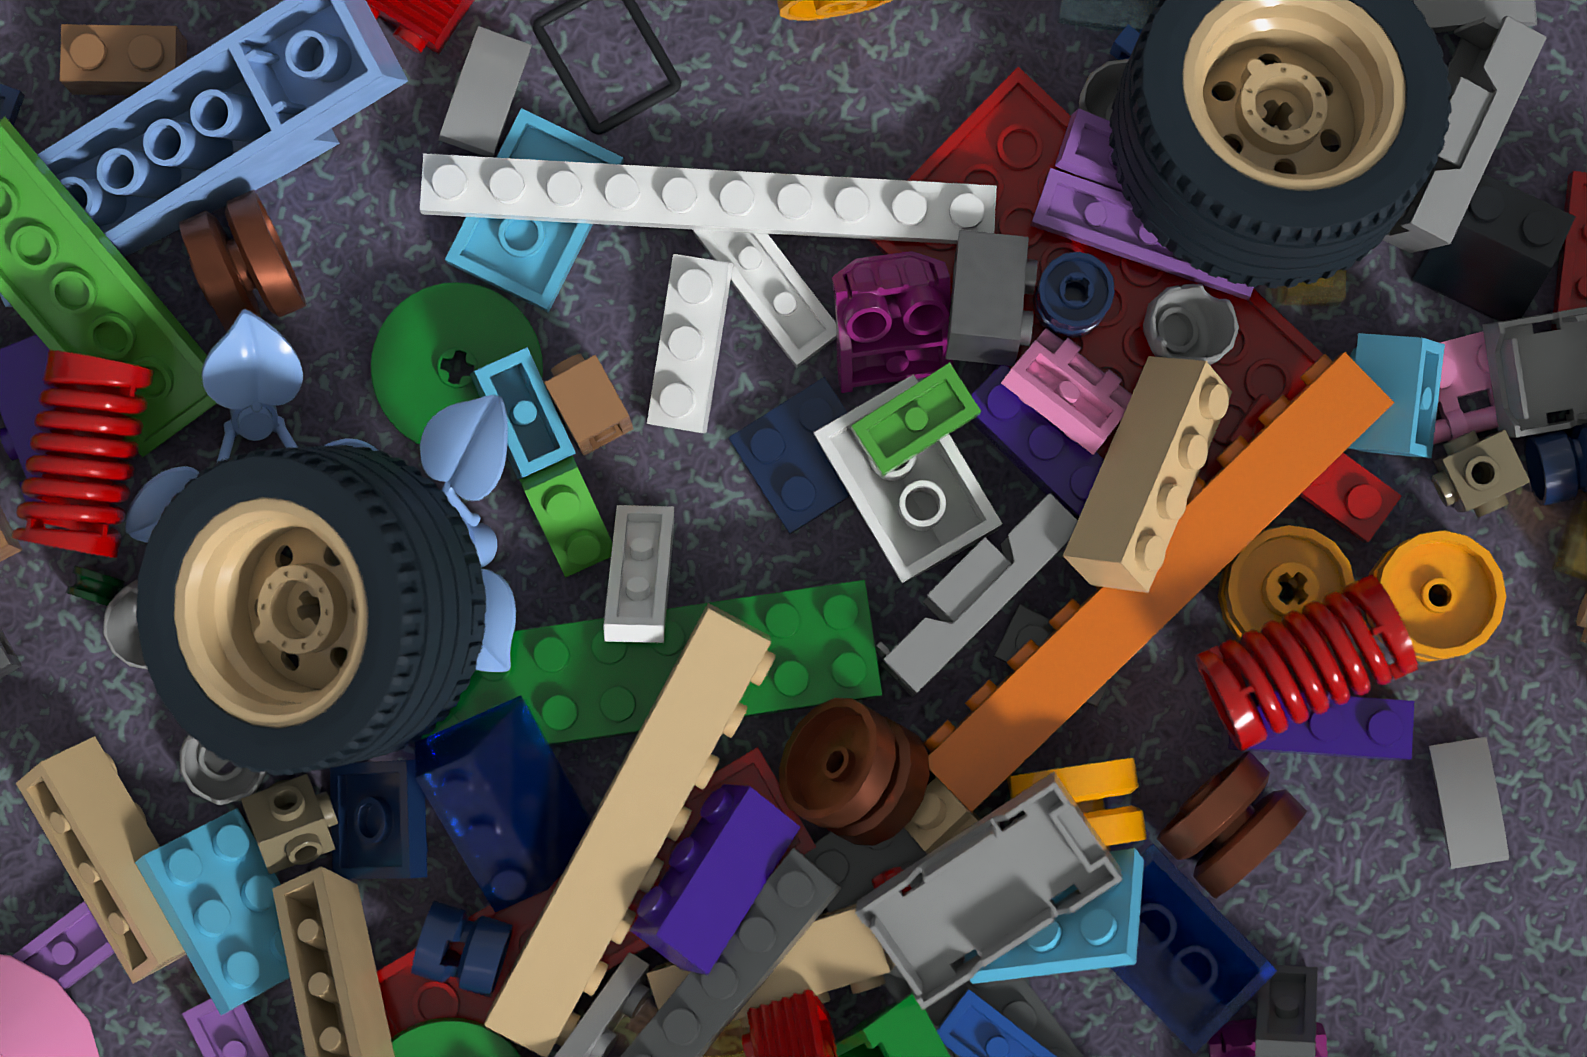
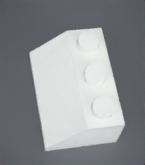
[813,374,1002,583]

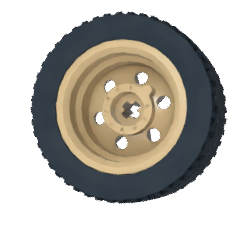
[1109,0,1451,288]
[136,445,486,775]

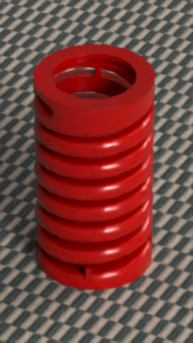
[11,350,154,558]
[1195,574,1418,751]

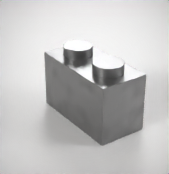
[946,230,1037,366]

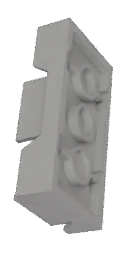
[1383,16,1547,253]
[1482,307,1587,438]
[875,493,1078,697]
[855,772,1123,1010]

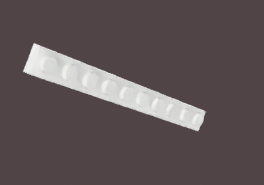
[420,154,997,244]

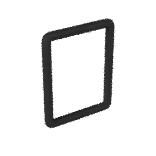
[532,0,681,135]

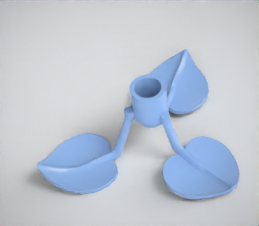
[125,309,378,543]
[420,395,516,672]

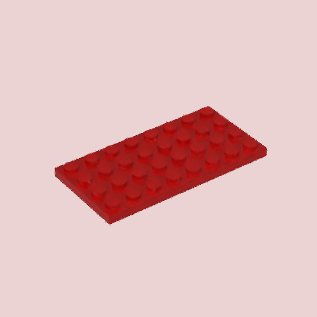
[868,67,1323,483]

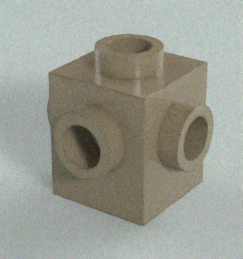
[1432,430,1530,518]
[241,774,338,875]

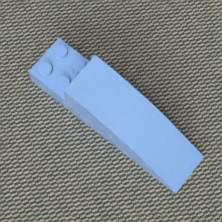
[0,0,408,307]

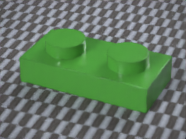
[851,363,982,477]
[519,456,613,578]

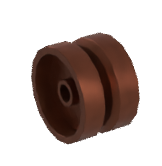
[179,189,306,332]
[779,698,929,846]
[1156,751,1307,898]

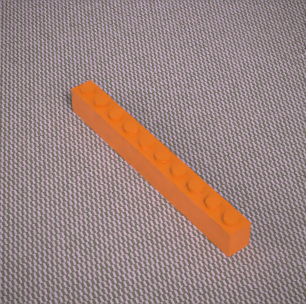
[923,352,1395,813]

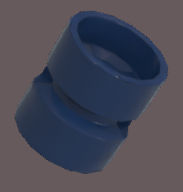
[1033,252,1115,339]
[1524,423,1587,506]
[411,901,514,997]

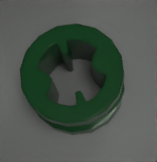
[66,566,125,606]

